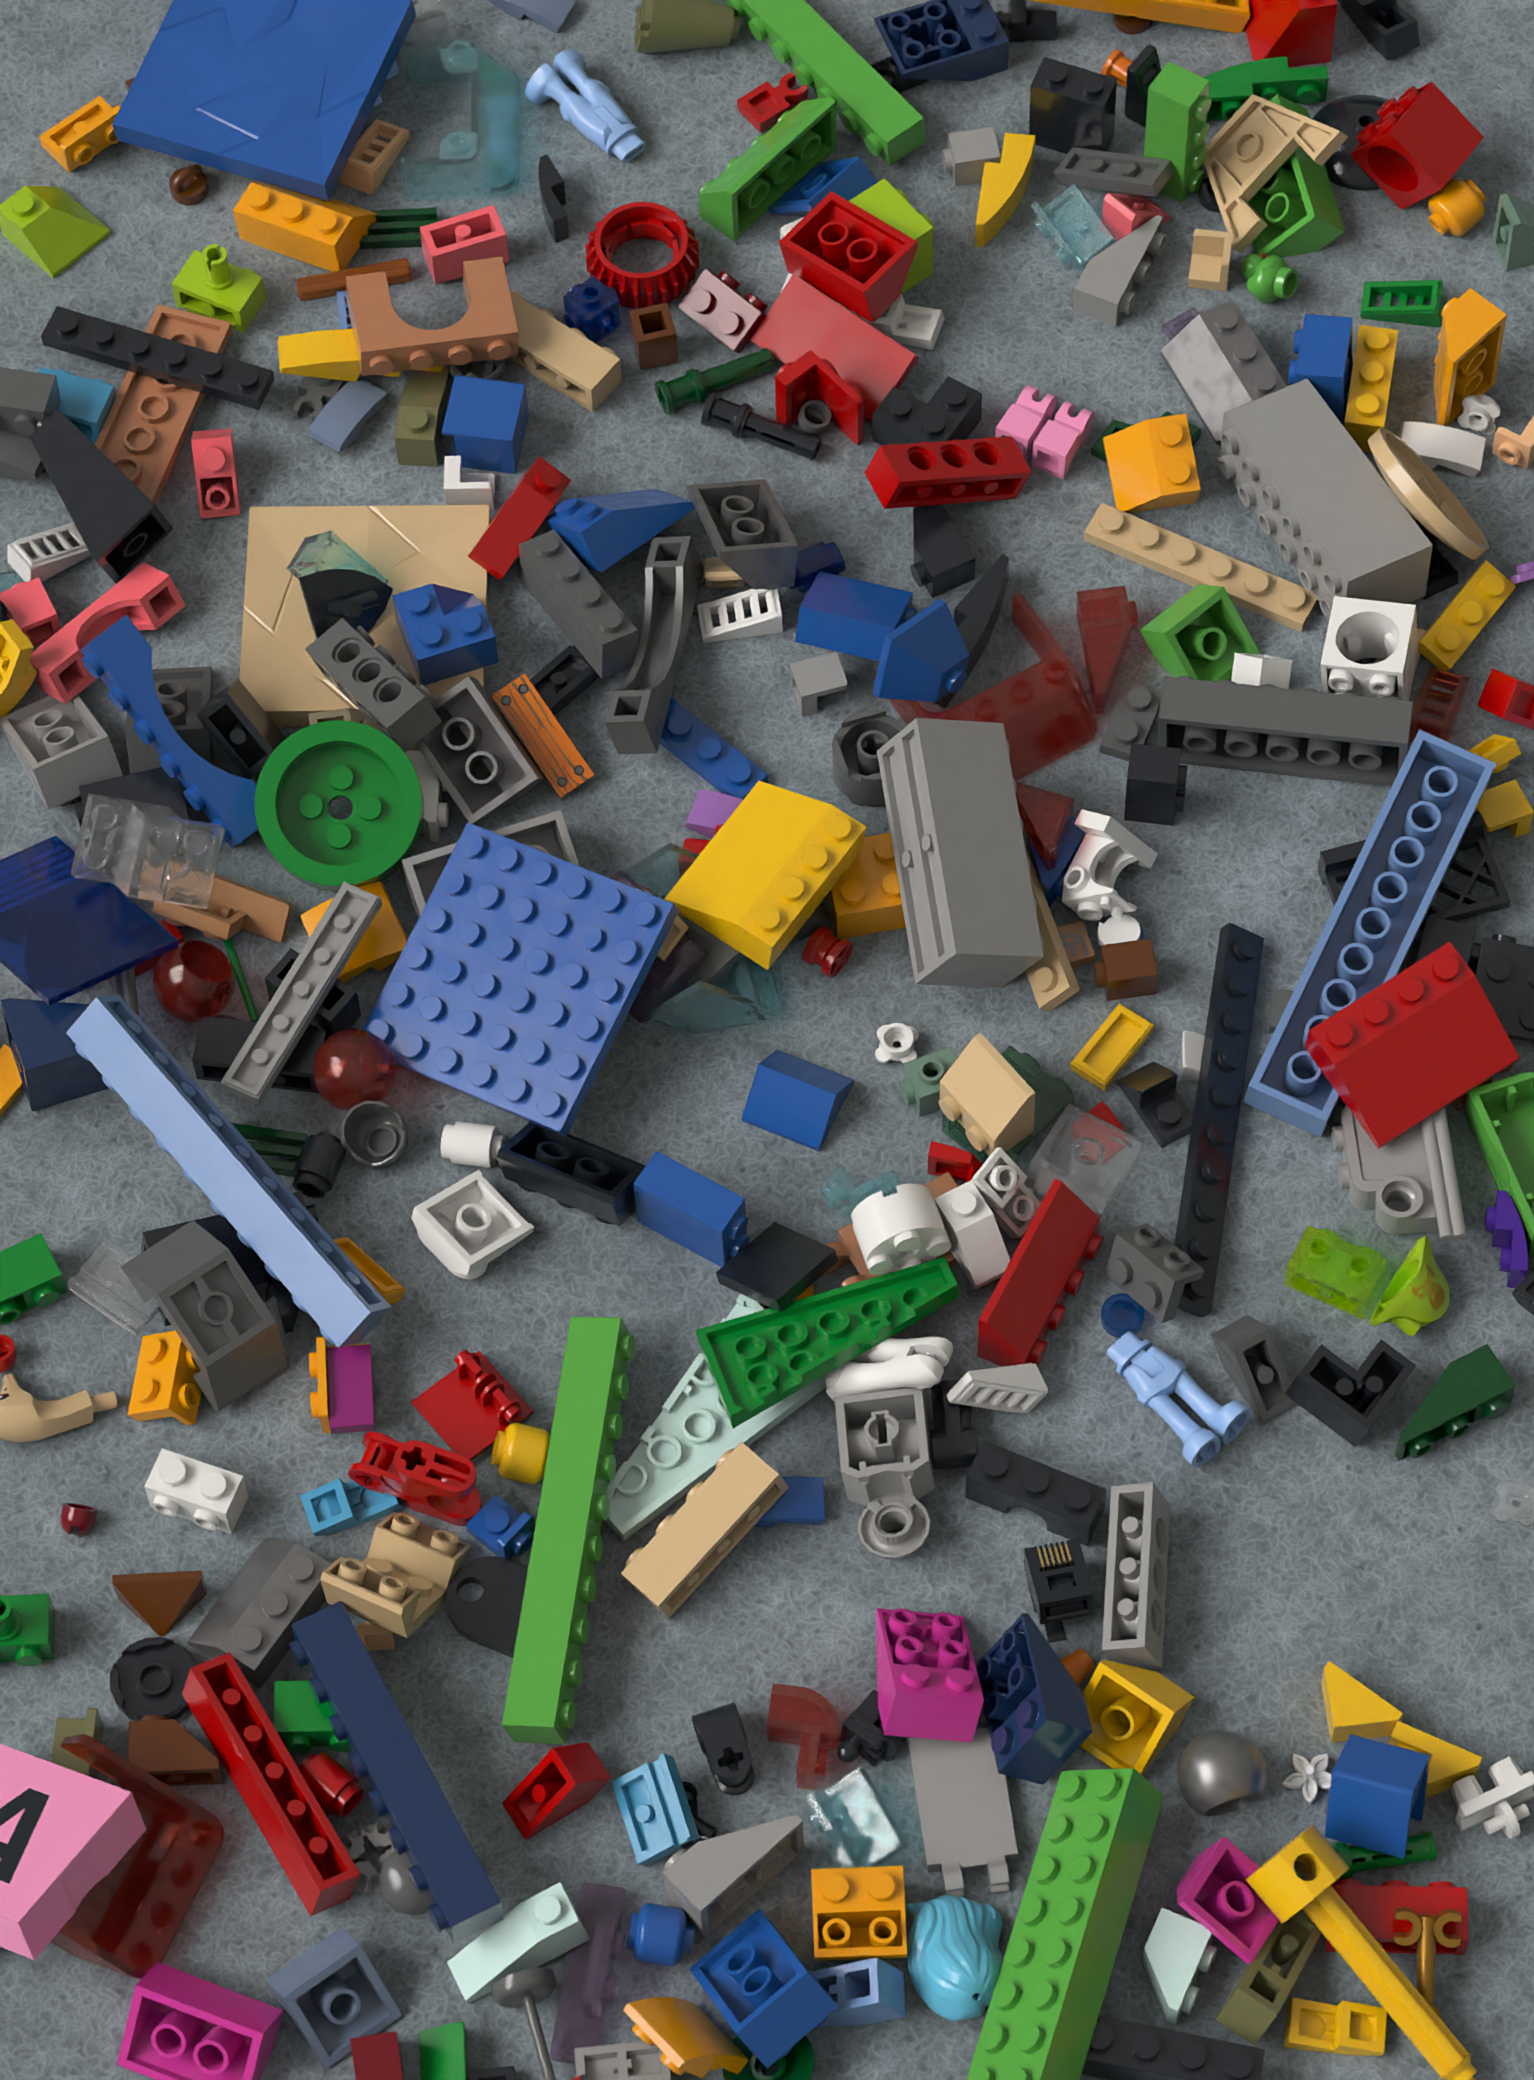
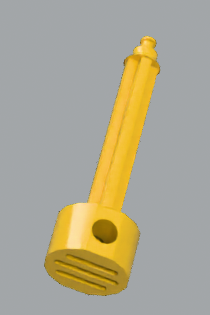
[1246,1824,1477,2080]

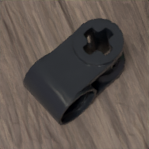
[691,1702,754,1796]

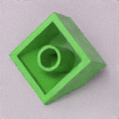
[1139,584,1261,682]

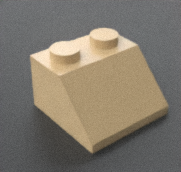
[938,1032,1035,1156]

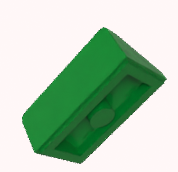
[420,2022,468,2080]

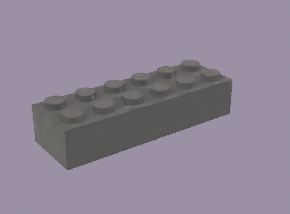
[1158,676,1413,786]

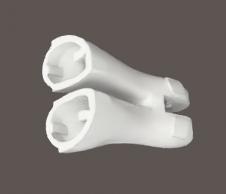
[825,1336,953,1401]

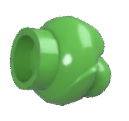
[1240,254,1298,304]

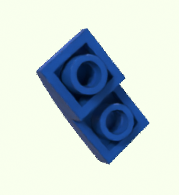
[754,1476,825,1528]

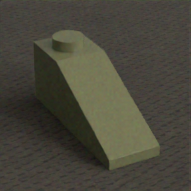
[395,365,451,467]
[1215,1910,1322,2046]

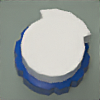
[1097,914,1144,948]

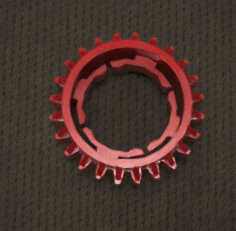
[585,202,699,309]

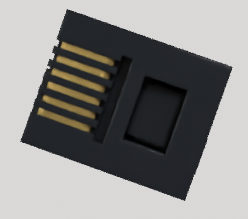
[1024,1538,1095,1643]

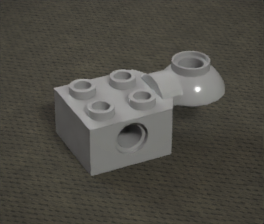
[834,1387,935,1560]

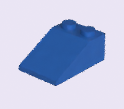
[545,489,695,573]
[689,1909,838,2068]

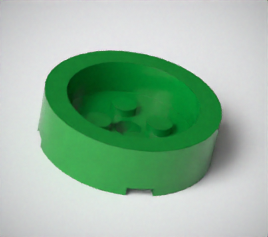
[255,720,424,891]

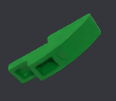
[1203,56,1329,121]

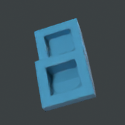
[300,1478,404,1536]

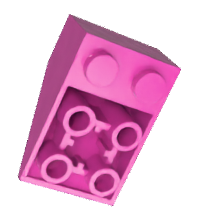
[876,1608,984,1742]

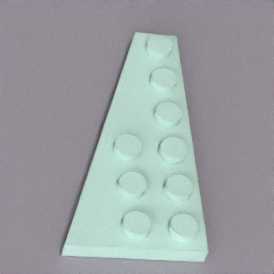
[606,1294,826,1541]

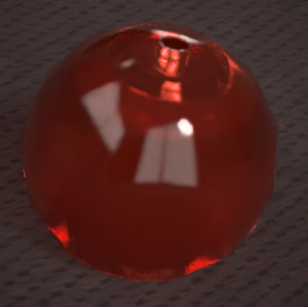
[152,940,236,1023]
[313,1028,397,1112]

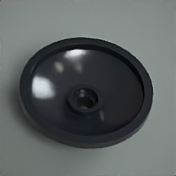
[1313,95,1388,191]

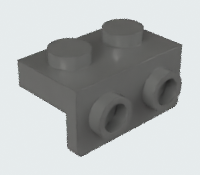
[1105,1224,1204,1323]

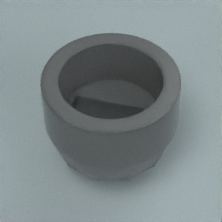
[798,400,831,435]

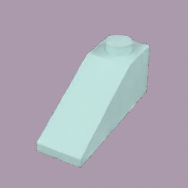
[447,1882,590,2004]

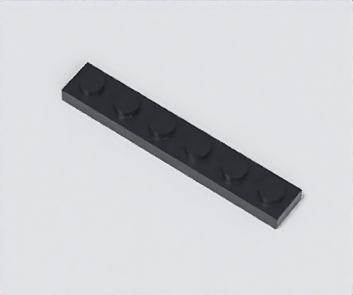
[41,306,275,410]

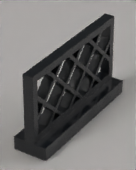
[1318,811,1511,931]

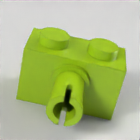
[172,244,266,334]

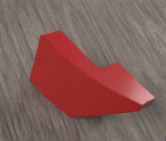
[928,1141,983,1182]

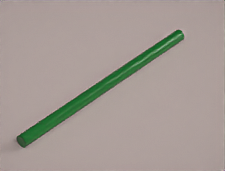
[223,937,259,1022]

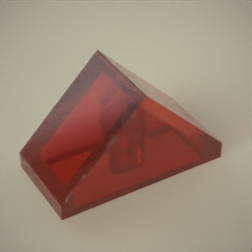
[1016,782,1074,871]

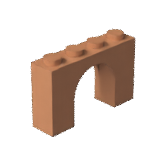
[346,257,519,376]

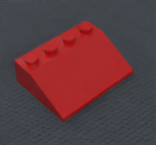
[1304,942,1520,1149]

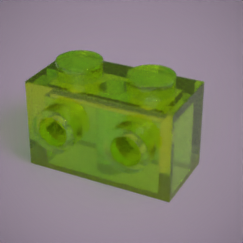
[1284,1225,1387,1320]

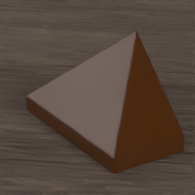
[112,1571,207,1637]

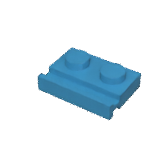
[612,1753,700,1867]

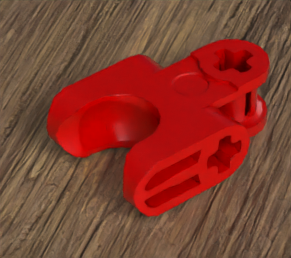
[348,1432,482,1526]

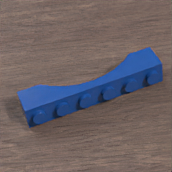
[80,615,259,847]

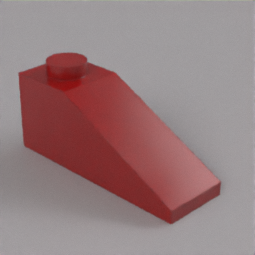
[467,456,571,580]

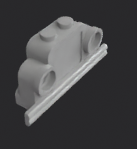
[1331,1105,1467,1240]

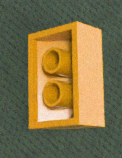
[232,181,377,272]
[1433,288,1507,427]

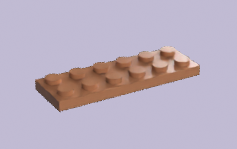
[95,304,233,505]

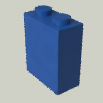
[795,571,917,661]
[633,1151,749,1267]

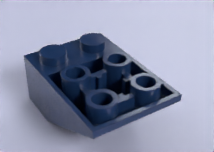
[874,0,1010,81]
[976,1613,1093,1785]

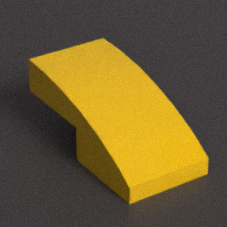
[1284,1997,1387,2056]

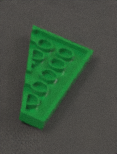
[696,1257,959,1428]

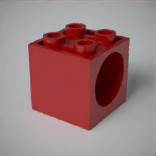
[1350,81,1484,210]

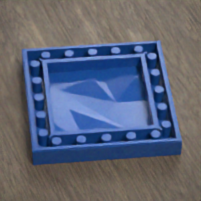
[112,0,416,201]

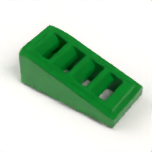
[1360,280,1446,327]

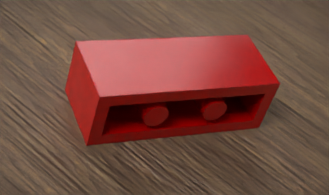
[1325,1879,1469,1955]

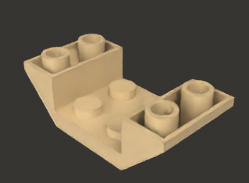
[320,1512,472,1638]

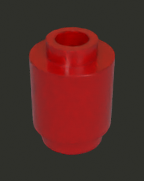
[298,1752,364,1818]

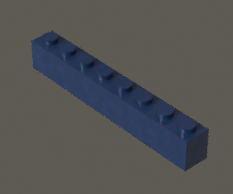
[289,1601,503,1944]

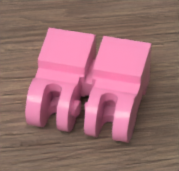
[995,385,1095,480]

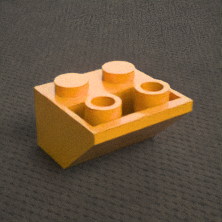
[811,1866,907,1961]

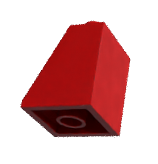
[1244,0,1337,68]

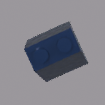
[1,998,109,1111]

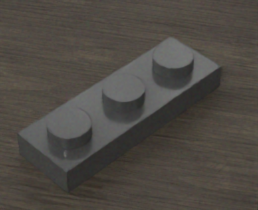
[1054,147,1174,197]

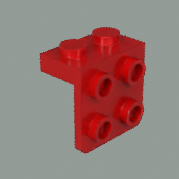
[775,350,865,445]

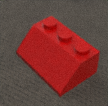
[779,191,918,323]

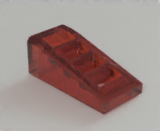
[1410,668,1469,743]

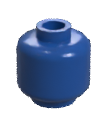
[626,1903,695,1967]

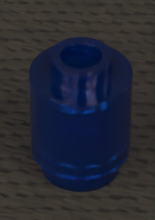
[790,541,845,594]

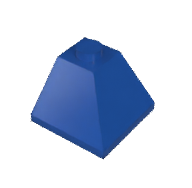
[768,157,877,217]
[873,599,970,702]

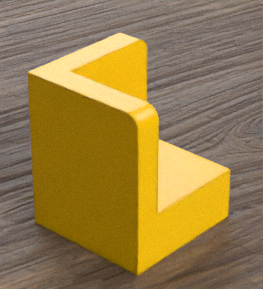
[1475,779,1534,838]

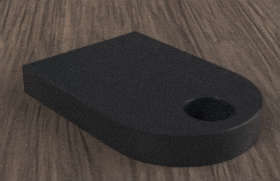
[446,1556,528,1658]

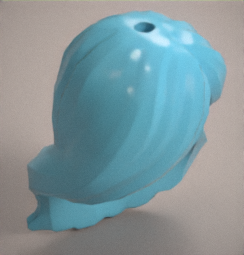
[905,1894,1004,2021]

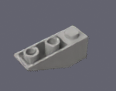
[1073,215,1167,326]

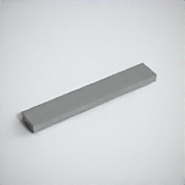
[220,882,382,1106]

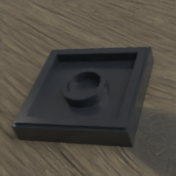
[716,1222,839,1312]

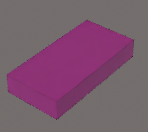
[327,1344,375,1434]

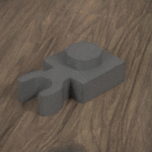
[293,376,348,421]

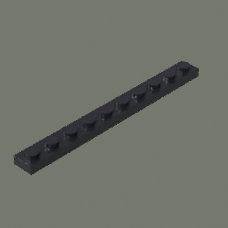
[1174,923,1264,1317]

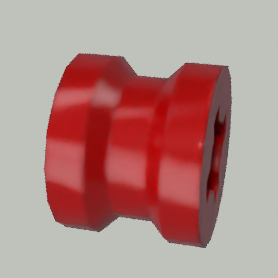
[802,925,853,978]

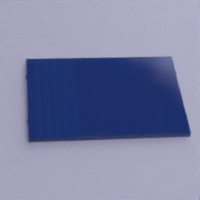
[0,835,178,1006]

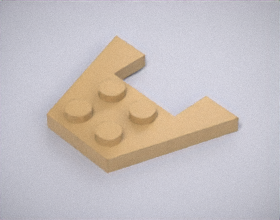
[1204,94,1348,253]

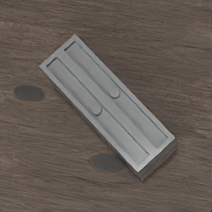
[1217,378,1433,619]
[877,718,1044,987]

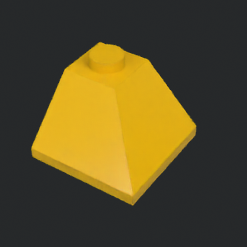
[1080,1659,1195,1775]

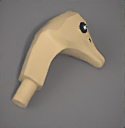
[0,1373,117,1443]

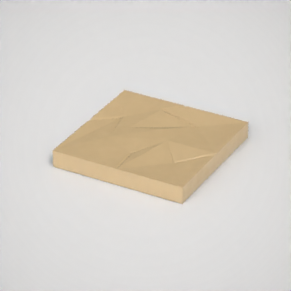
[239,505,491,727]

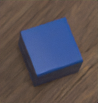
[442,375,529,474]
[1324,1734,1430,1859]

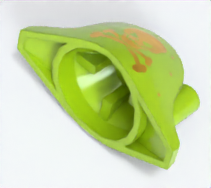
[1369,1235,1450,1337]

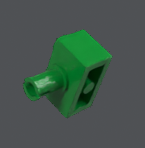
[0,1593,55,1666]

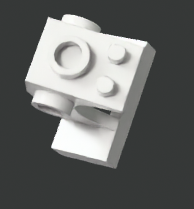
[1062,809,1158,921]

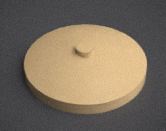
[1368,427,1489,560]

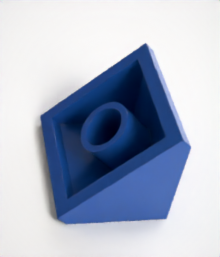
[742,1050,854,1151]

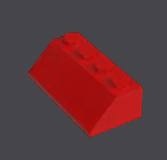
[977,1178,1104,1367]

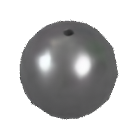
[1177,1729,1267,1817]

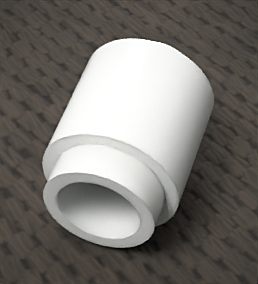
[441,1121,506,1168]

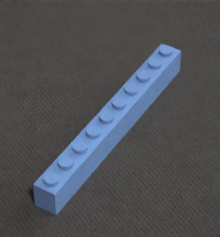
[66,994,391,1348]

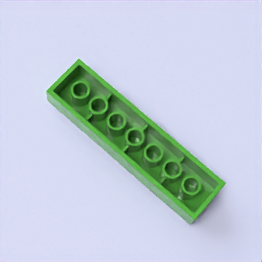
[966,1768,1164,2080]

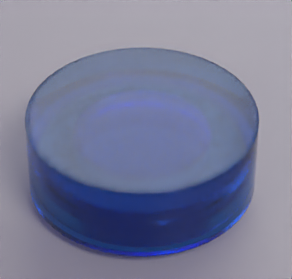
[1101,1293,1144,1338]

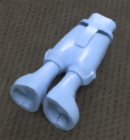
[525,48,646,163]

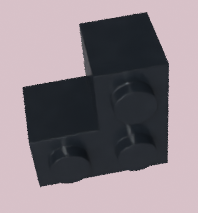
[872,376,982,445]
[1284,1339,1417,1447]

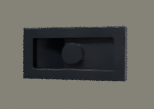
[1117,1061,1193,1148]

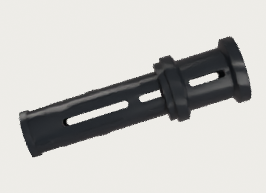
[701,391,822,461]

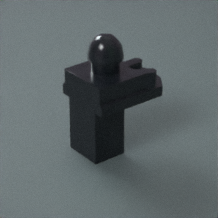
[995,0,1057,43]
[837,1689,897,1766]

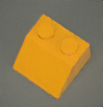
[1103,413,1201,514]

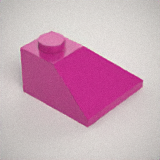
[1177,1837,1279,1964]

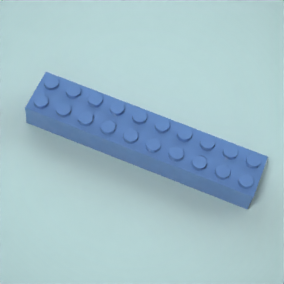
[1243,729,1496,1138]

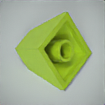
[0,185,111,279]

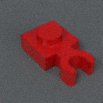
[737,72,808,134]

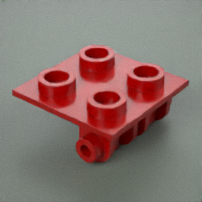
[411,1350,534,1460]

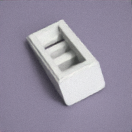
[7,522,91,582]
[697,589,783,643]
[946,1363,1048,1413]

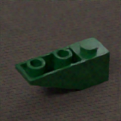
[1395,1344,1515,1461]

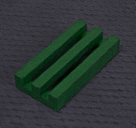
[359,208,437,249]
[232,1123,308,1177]

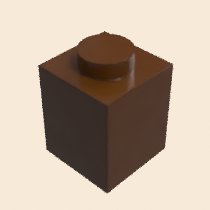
[629,303,678,370]
[1093,938,1158,1001]

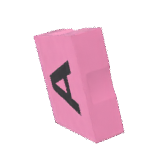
[0,1744,147,1960]

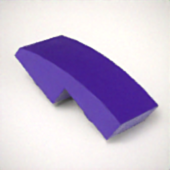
[1484,1190,1528,1288]

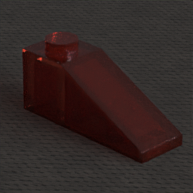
[1076,586,1138,715]

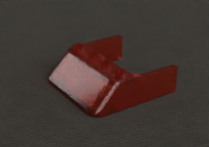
[889,593,1097,781]
[50,1734,224,1979]

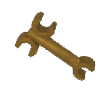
[1393,1907,1461,2020]

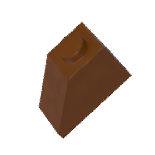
[128,1715,224,1788]

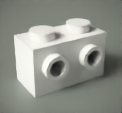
[144,1448,249,1534]

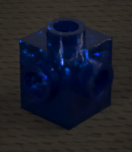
[563,276,621,344]

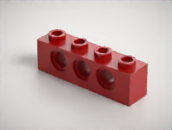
[865,436,1032,509]

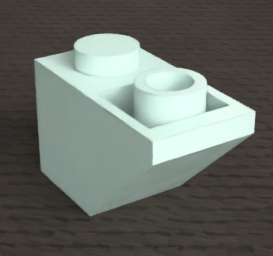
[1142,1908,1217,2025]

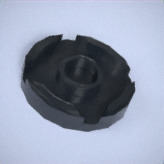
[110,1637,196,1721]

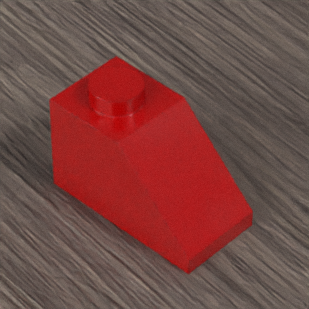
[502,1742,611,1839]

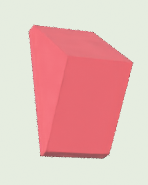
[1102,193,1171,242]

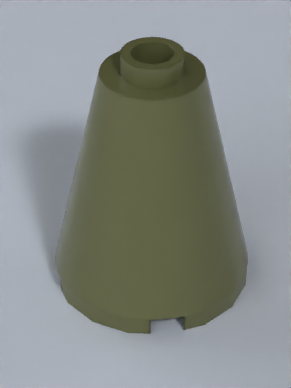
[634,0,740,54]

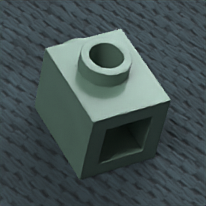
[899,1046,956,1117]

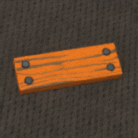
[491,673,594,799]

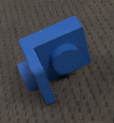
[466,1494,535,1559]

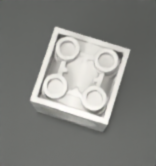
[1320,596,1418,701]

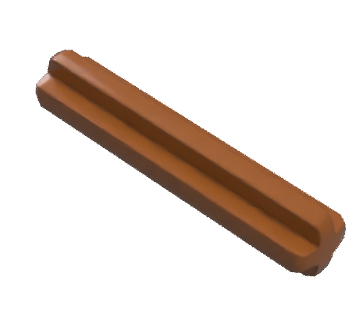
[296,258,411,301]

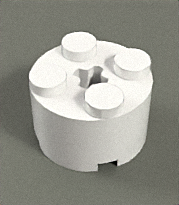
[851,1184,952,1275]

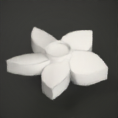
[1283,1753,1332,1805]

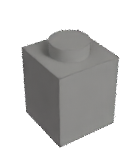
[942,126,1001,186]

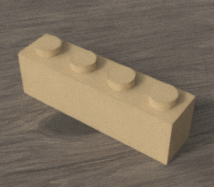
[507,290,622,412]
[621,1442,789,1619]

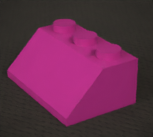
[117,1962,283,2080]

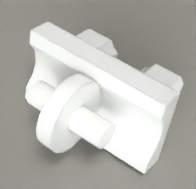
[1451,1757,1534,1839]

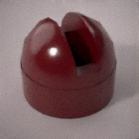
[60,1503,98,1537]

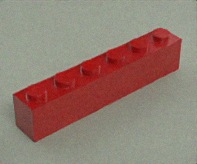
[182,1652,360,1916]

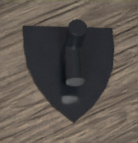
[298,568,393,639]

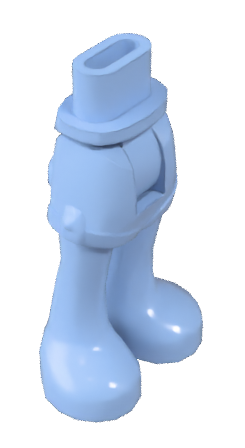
[1106,1331,1252,1468]

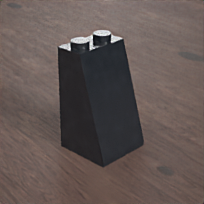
[30,409,174,584]

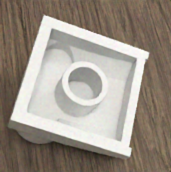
[411,1170,534,1279]

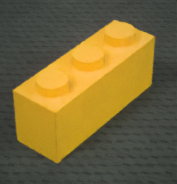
[1344,325,1398,452]

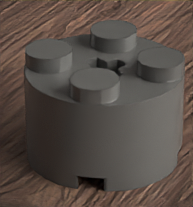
[832,709,908,806]

